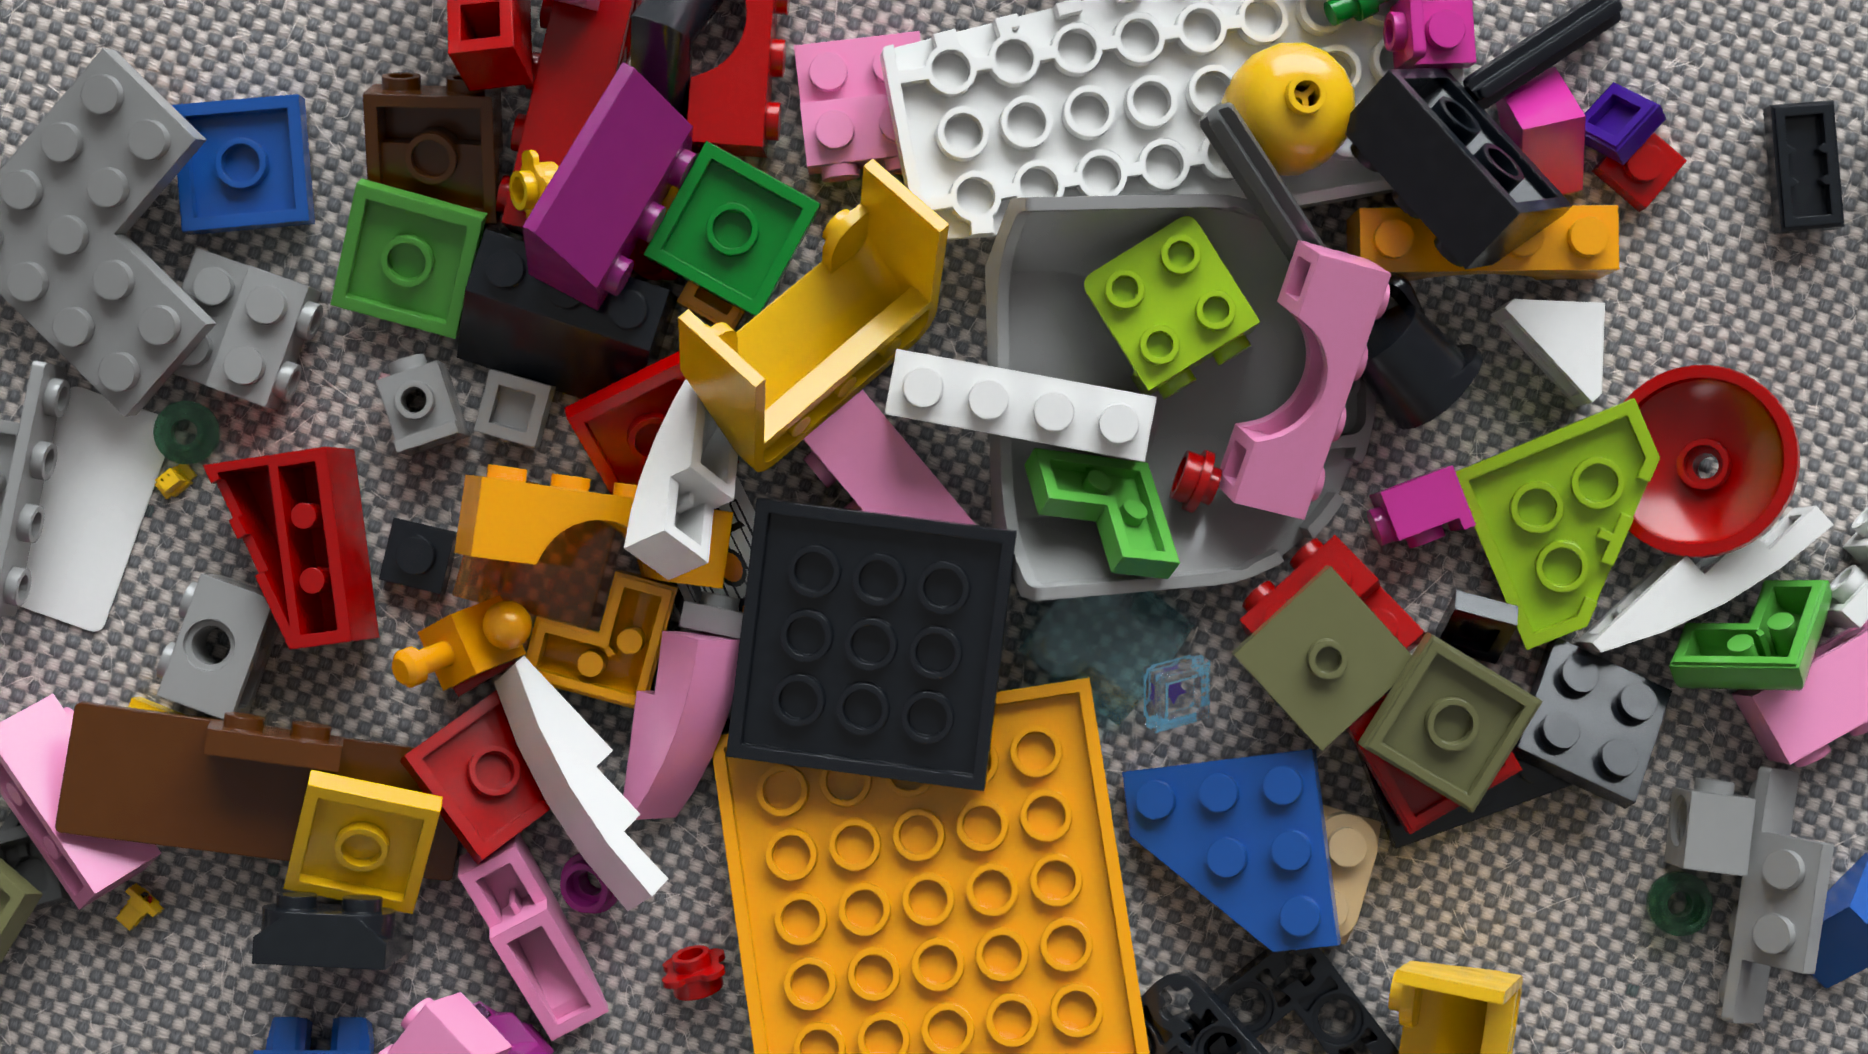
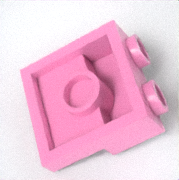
[794,31,921,183]

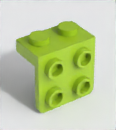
[1084,216,1260,400]

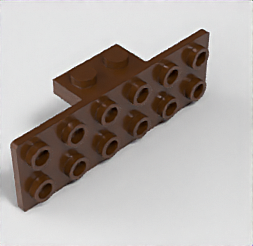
[55,701,459,881]

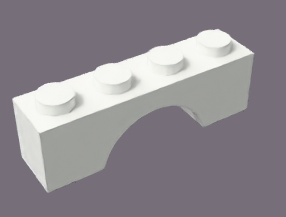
[884,349,1157,462]

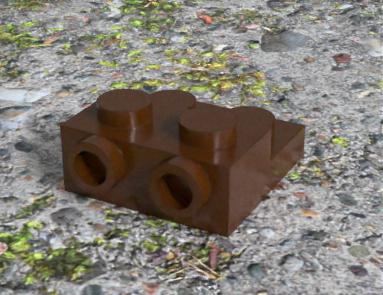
[363,72,503,224]

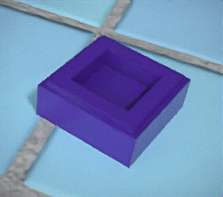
[1584,82,1666,165]

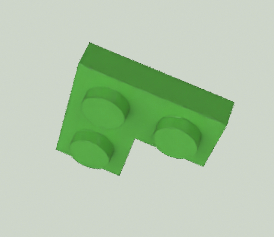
[1024,448,1180,579]

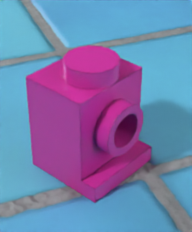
[1367,465,1476,549]

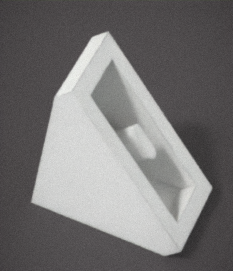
[1491,299,1605,407]

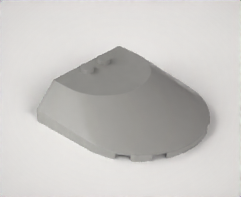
[985,194,1376,601]

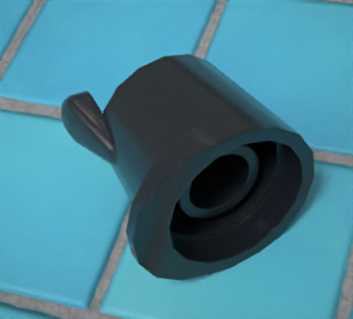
[1361,274,1483,430]

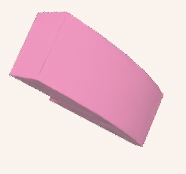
[623,631,740,820]
[458,833,609,1041]

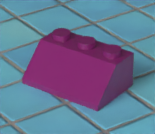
[522,62,698,311]

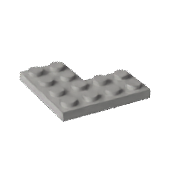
[0,48,217,417]

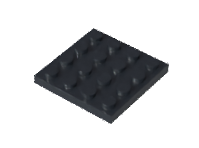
[726,498,1018,791]

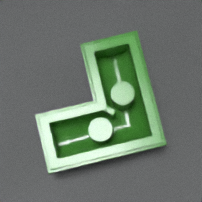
[1669,580,1832,691]

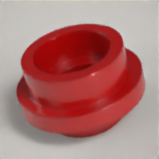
[1170,450,1223,513]

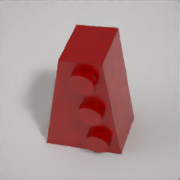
[203,446,380,650]

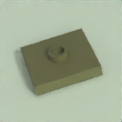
[1231,565,1412,751]
[1358,632,1543,813]

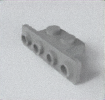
[0,360,70,617]
[1719,766,1834,1024]

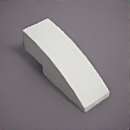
[624,379,738,580]

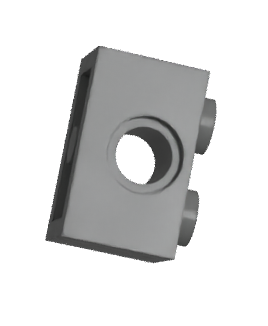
[156,574,280,720]

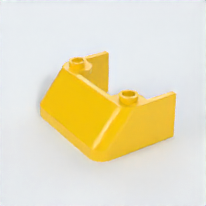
[678,159,949,472]
[1388,961,1523,1054]

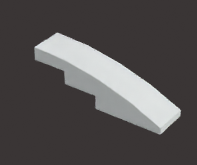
[1576,506,1834,652]
[494,656,668,911]

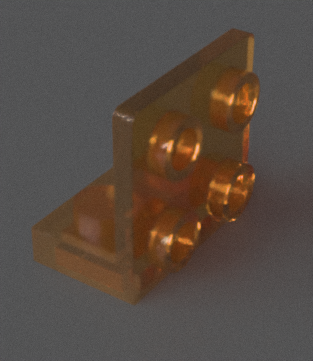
[452,480,617,628]

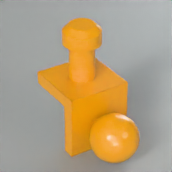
[392,595,532,691]

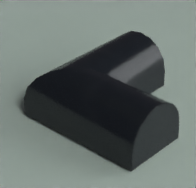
[631,0,723,120]

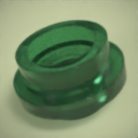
[153,401,220,464]
[1646,871,1713,936]

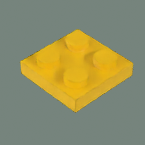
[283,770,443,914]

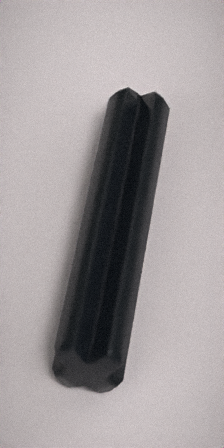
[1463,0,1623,110]

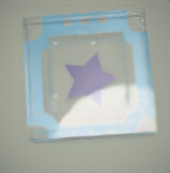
[1144,653,1210,733]

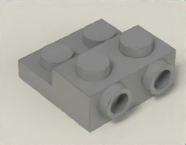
[173,247,323,411]

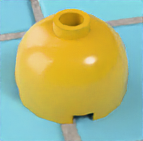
[1221,43,1355,176]

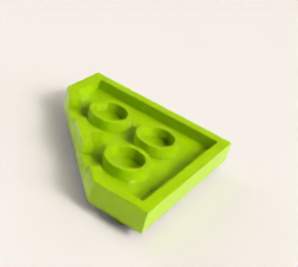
[1455,398,1660,650]

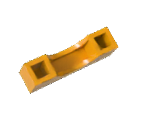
[1347,205,1620,281]
[454,464,733,589]

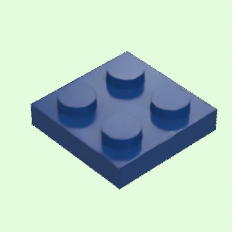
[172,94,315,235]

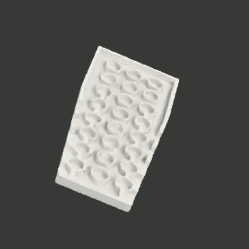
[880,0,1465,241]

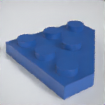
[1122,749,1341,952]

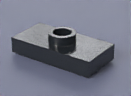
[1763,100,1845,234]

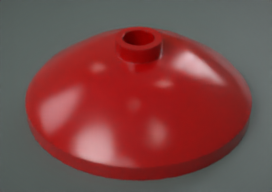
[1624,365,1800,558]

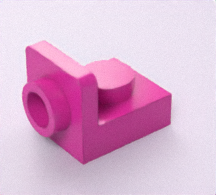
[1383,0,1476,69]

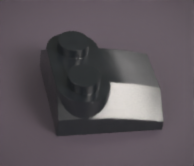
[252,891,413,970]

